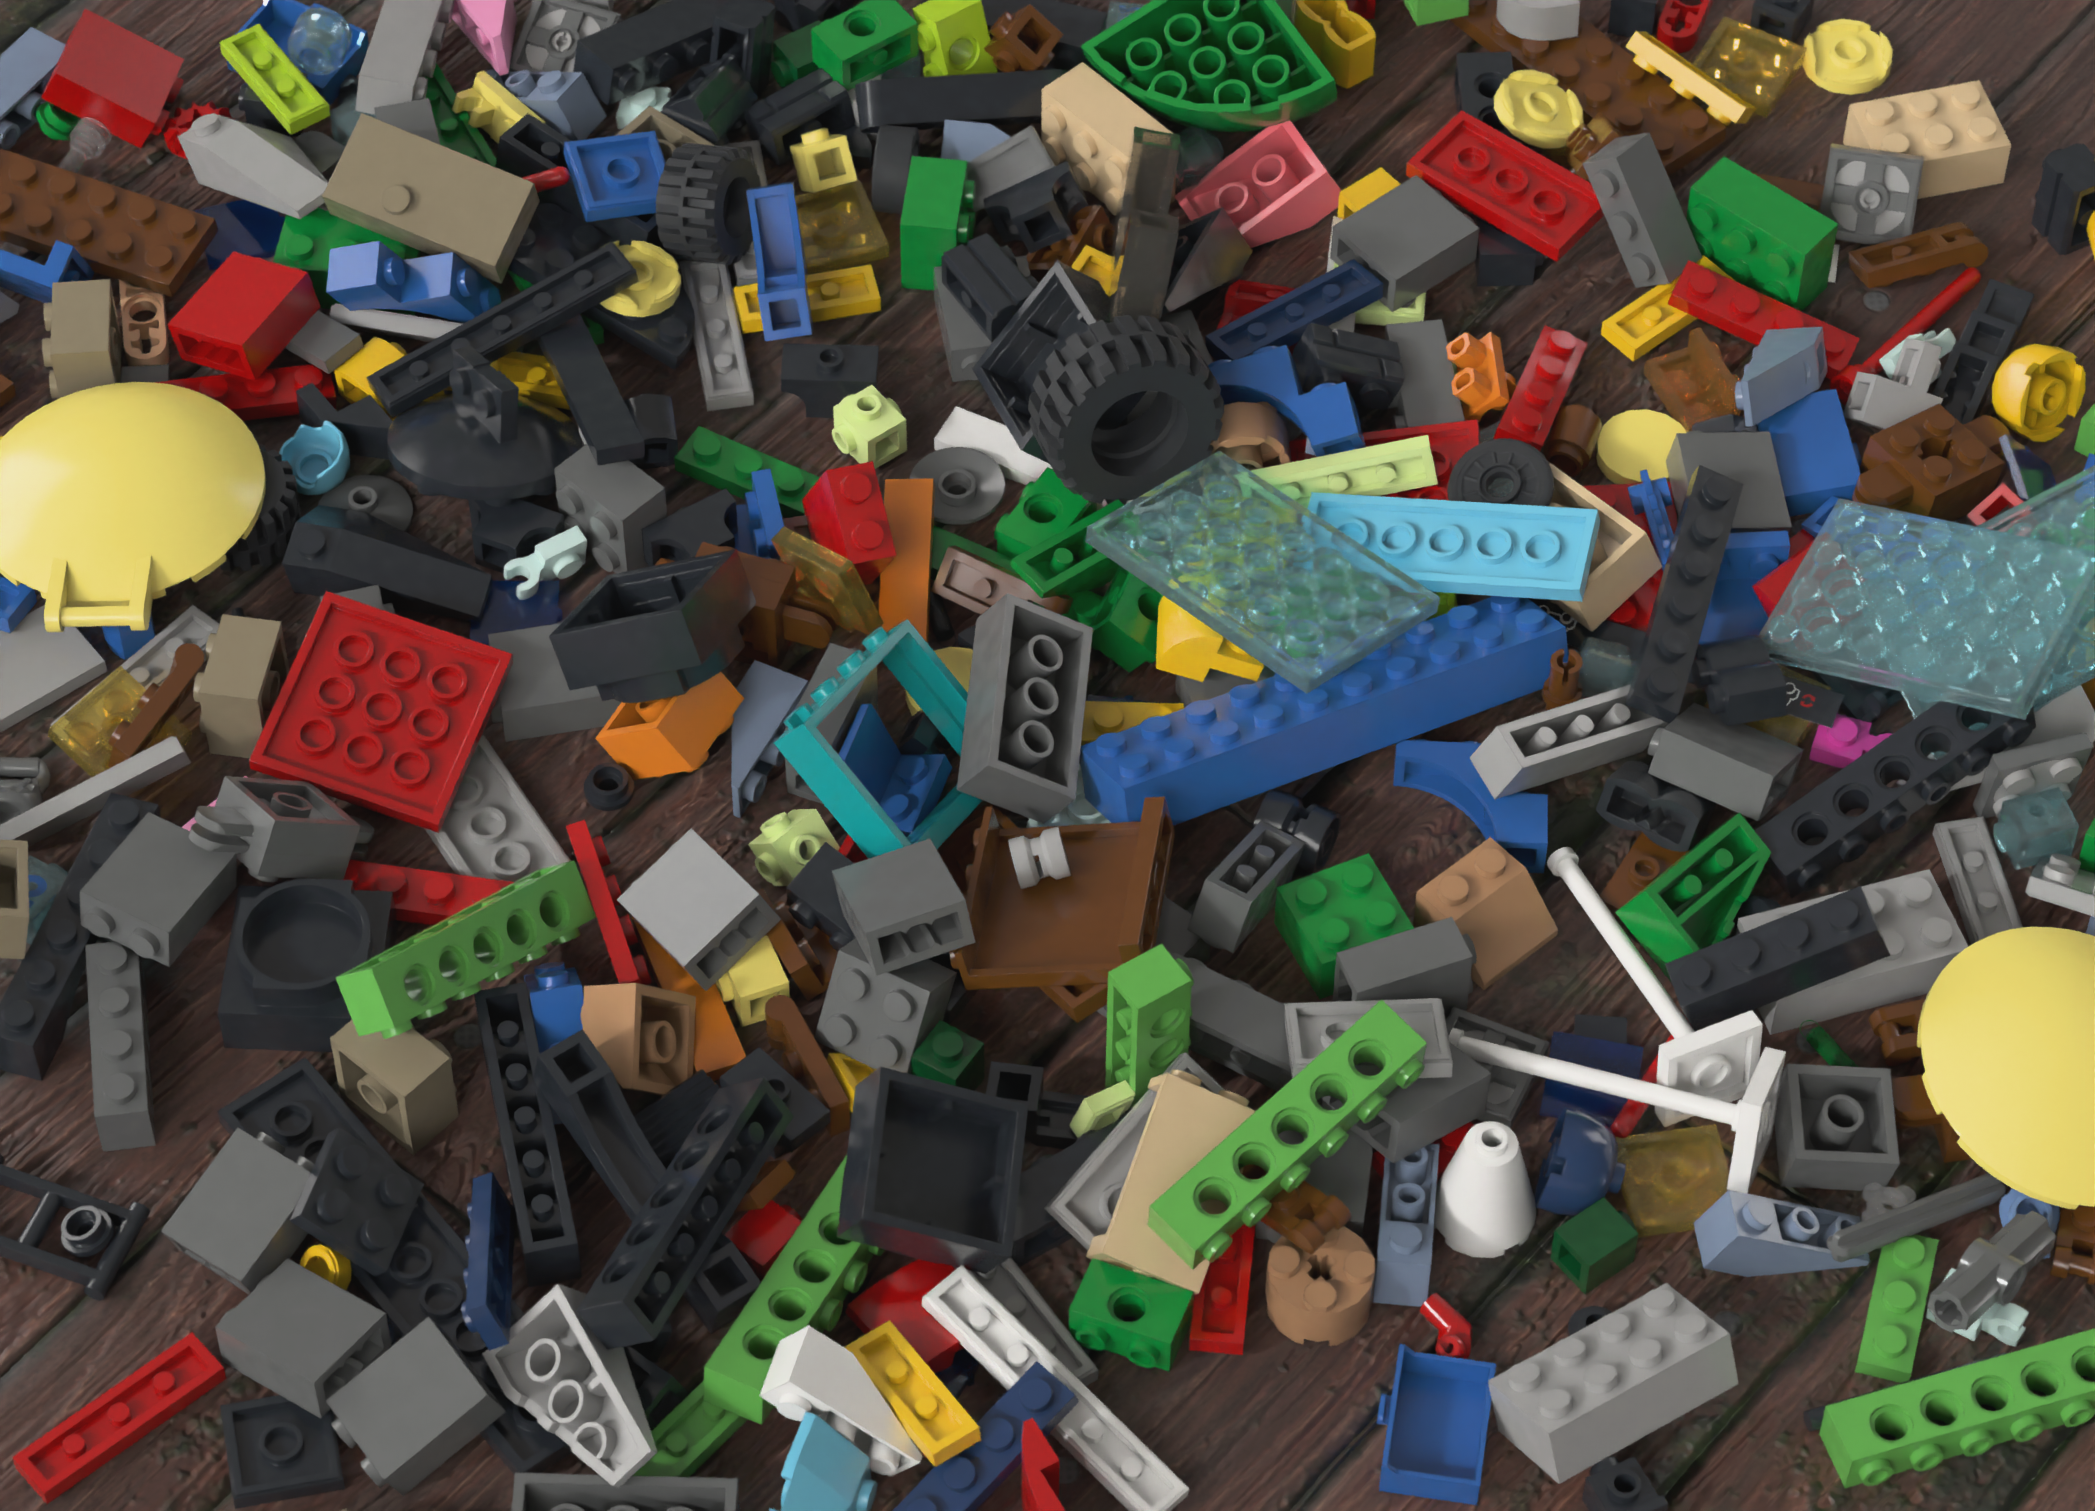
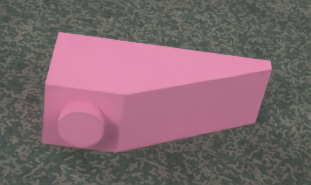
[451,0,517,76]

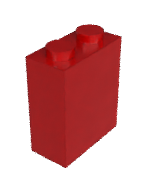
[41,9,184,149]
[168,251,320,381]
[802,461,897,593]

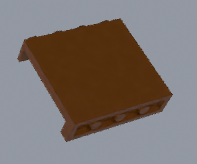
[950,796,1175,990]

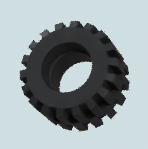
[656,143,761,265]
[220,444,302,572]

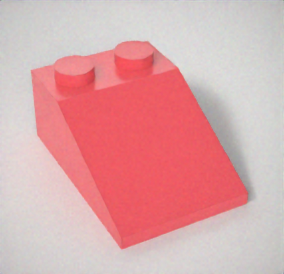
[1174,120,1342,248]

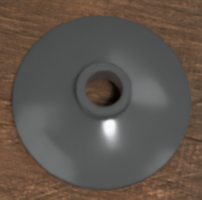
[909,447,1005,525]
[318,475,413,532]

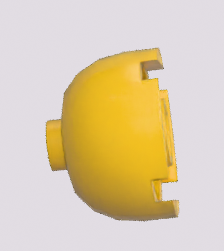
[1992,344,2086,442]

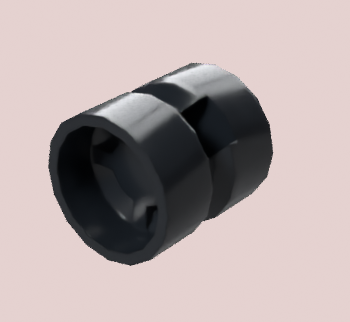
[1252,788,1342,874]

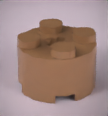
[1195,402,1292,501]
[1265,1226,1375,1346]

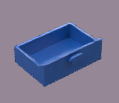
[227,0,369,107]
[1757,389,1861,517]
[1377,1344,1496,1505]

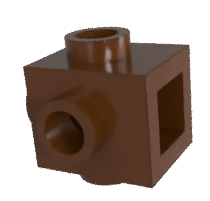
[984,4,1064,72]

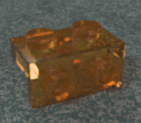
[1644,327,1741,432]

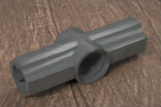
[1927,1211,2056,1333]

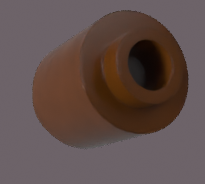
[1543,404,1602,477]

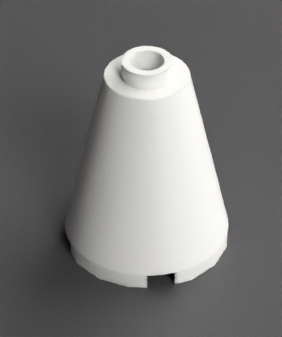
[1434,1121,1536,1258]

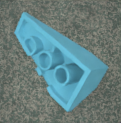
[769,1412,877,1511]

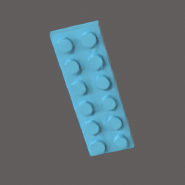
[1291,492,1600,602]

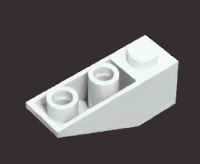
[759,1326,922,1477]

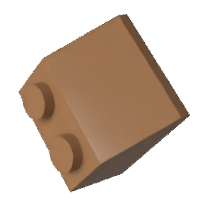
[1413,837,1558,990]
[581,983,696,1096]

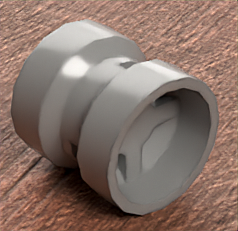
[1008,827,1071,889]

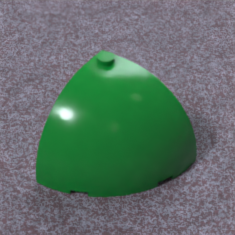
[1081,0,1337,132]

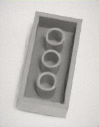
[1735,869,1968,1035]
[1488,1283,1739,1484]

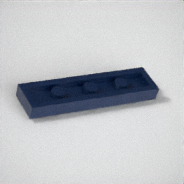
[1205,259,1383,361]
[461,1172,515,1351]
[893,1361,1079,1511]

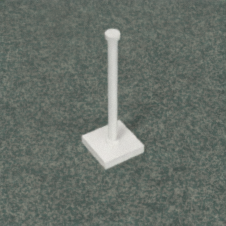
[1547,847,1763,1127]
[1448,1028,1786,1194]

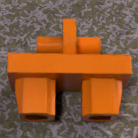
[1446,332,1516,422]

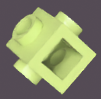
[832,385,907,469]
[748,809,840,886]

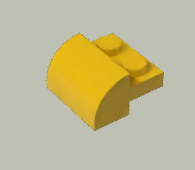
[1156,573,1265,682]

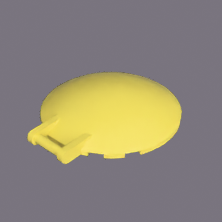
[0,382,266,632]
[1917,927,2095,1210]

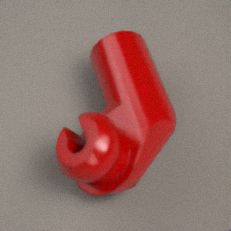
[1419,1293,1473,1359]

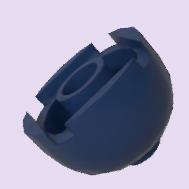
[1534,1107,1626,1216]

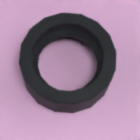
[872,125,920,214]

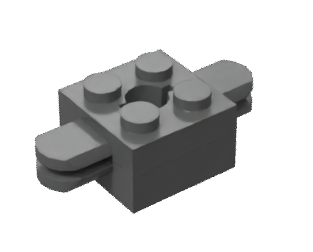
[189,776,374,882]

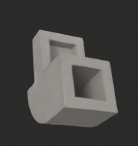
[1496,0,1580,41]
[1843,338,1943,429]

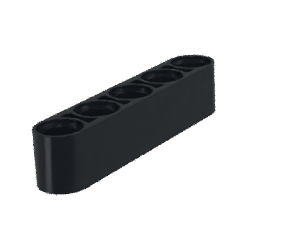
[855,69,1068,133]

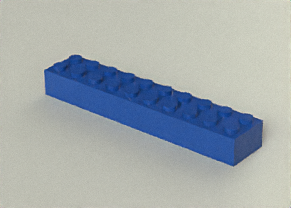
[1080,596,1568,826]

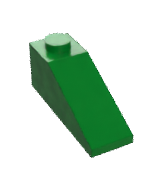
[1010,499,1150,599]

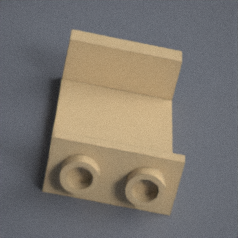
[1086,1070,1256,1295]

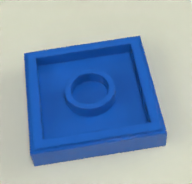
[564,131,666,222]

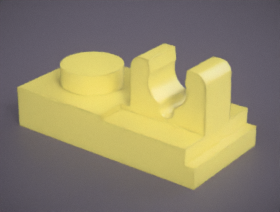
[452,71,545,144]

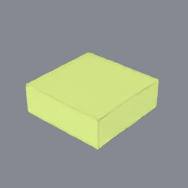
[1069,1080,1136,1138]

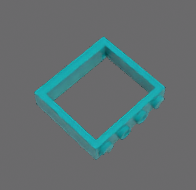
[774,619,982,859]

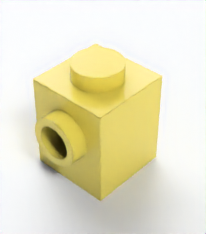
[790,128,857,192]
[715,935,790,1027]

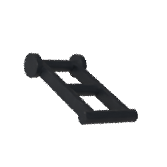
[0,1153,150,1301]

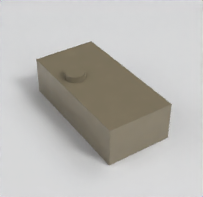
[322,113,540,284]

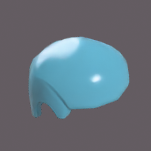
[279,420,350,495]

